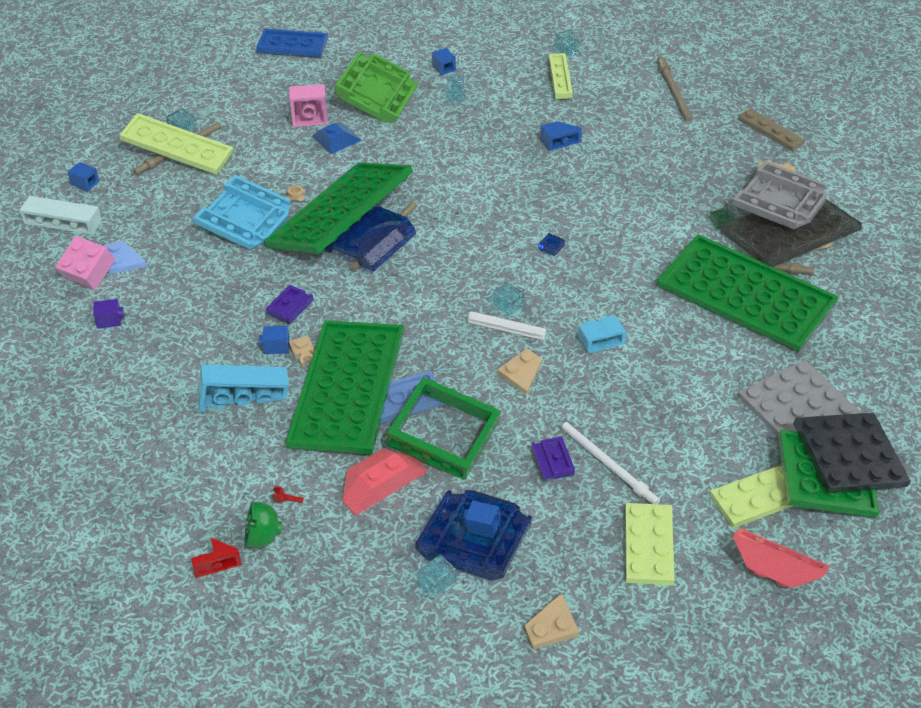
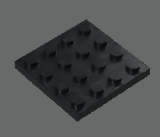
[793,412,911,493]

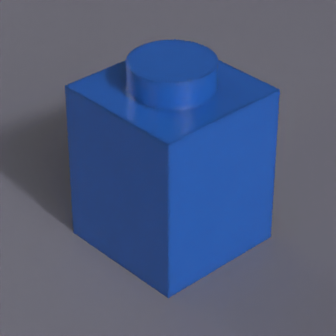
[432,48,456,75]
[67,162,100,192]
[259,325,290,354]
[463,501,501,538]

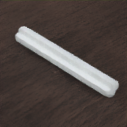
[468,311,546,340]

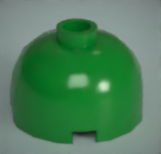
[244,501,282,548]

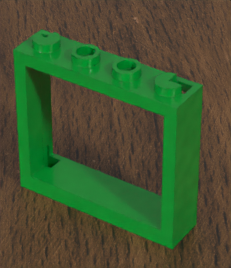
[386,377,501,480]

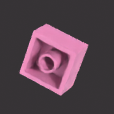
[289,84,328,127]
[55,236,116,290]

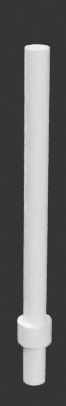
[561,422,660,504]

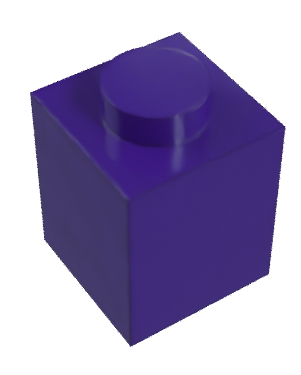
[93,299,125,329]

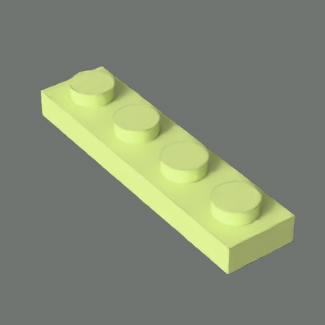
[549,53,573,99]

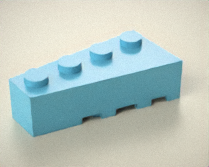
[197,364,289,412]

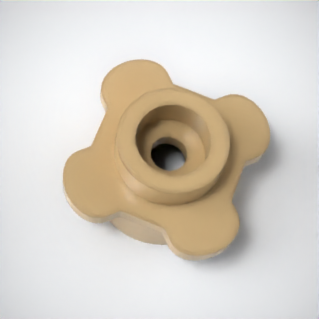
[286,185,305,202]

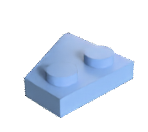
[104,241,147,274]

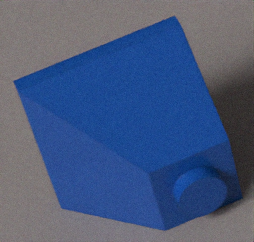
[312,122,361,154]

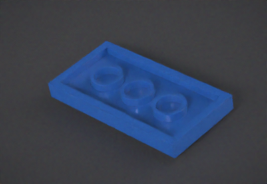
[256,28,328,57]

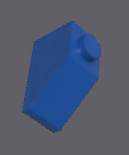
[540,121,582,151]

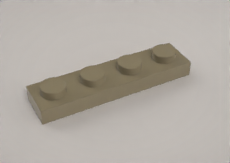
[738,108,805,152]

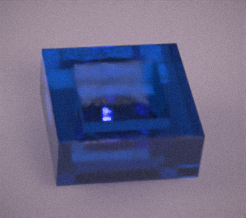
[538,233,565,256]

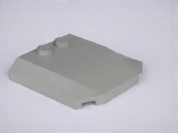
[732,161,827,229]

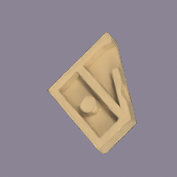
[498,348,542,395]
[524,595,579,650]

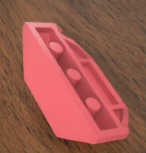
[342,448,428,516]
[733,528,830,588]

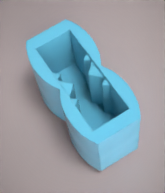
[578,316,627,353]

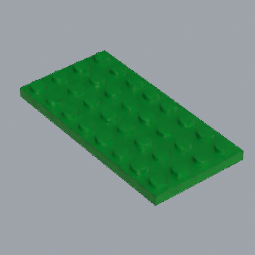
[263,162,413,254]
[657,234,838,352]
[286,320,405,455]

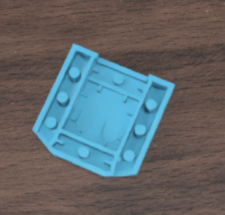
[193,175,290,249]

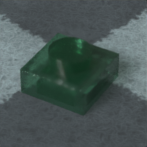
[709,208,735,229]

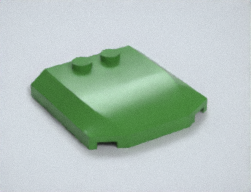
[334,51,419,122]

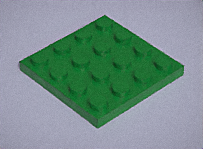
[778,430,880,518]

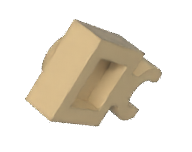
[289,336,314,368]

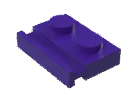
[266,285,314,324]
[531,436,575,481]

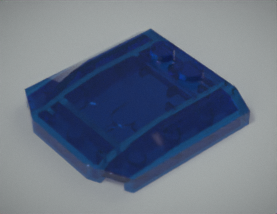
[324,206,416,272]
[415,490,532,581]

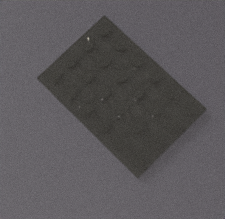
[721,199,862,267]

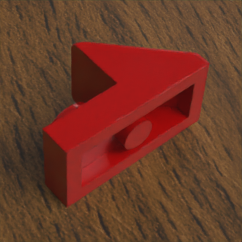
[191,538,242,578]

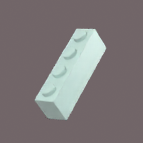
[20,196,102,235]

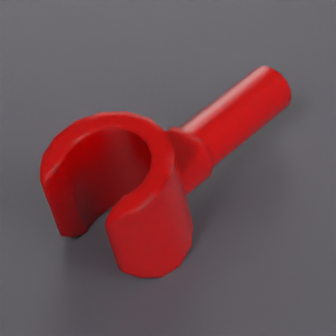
[271,486,304,503]

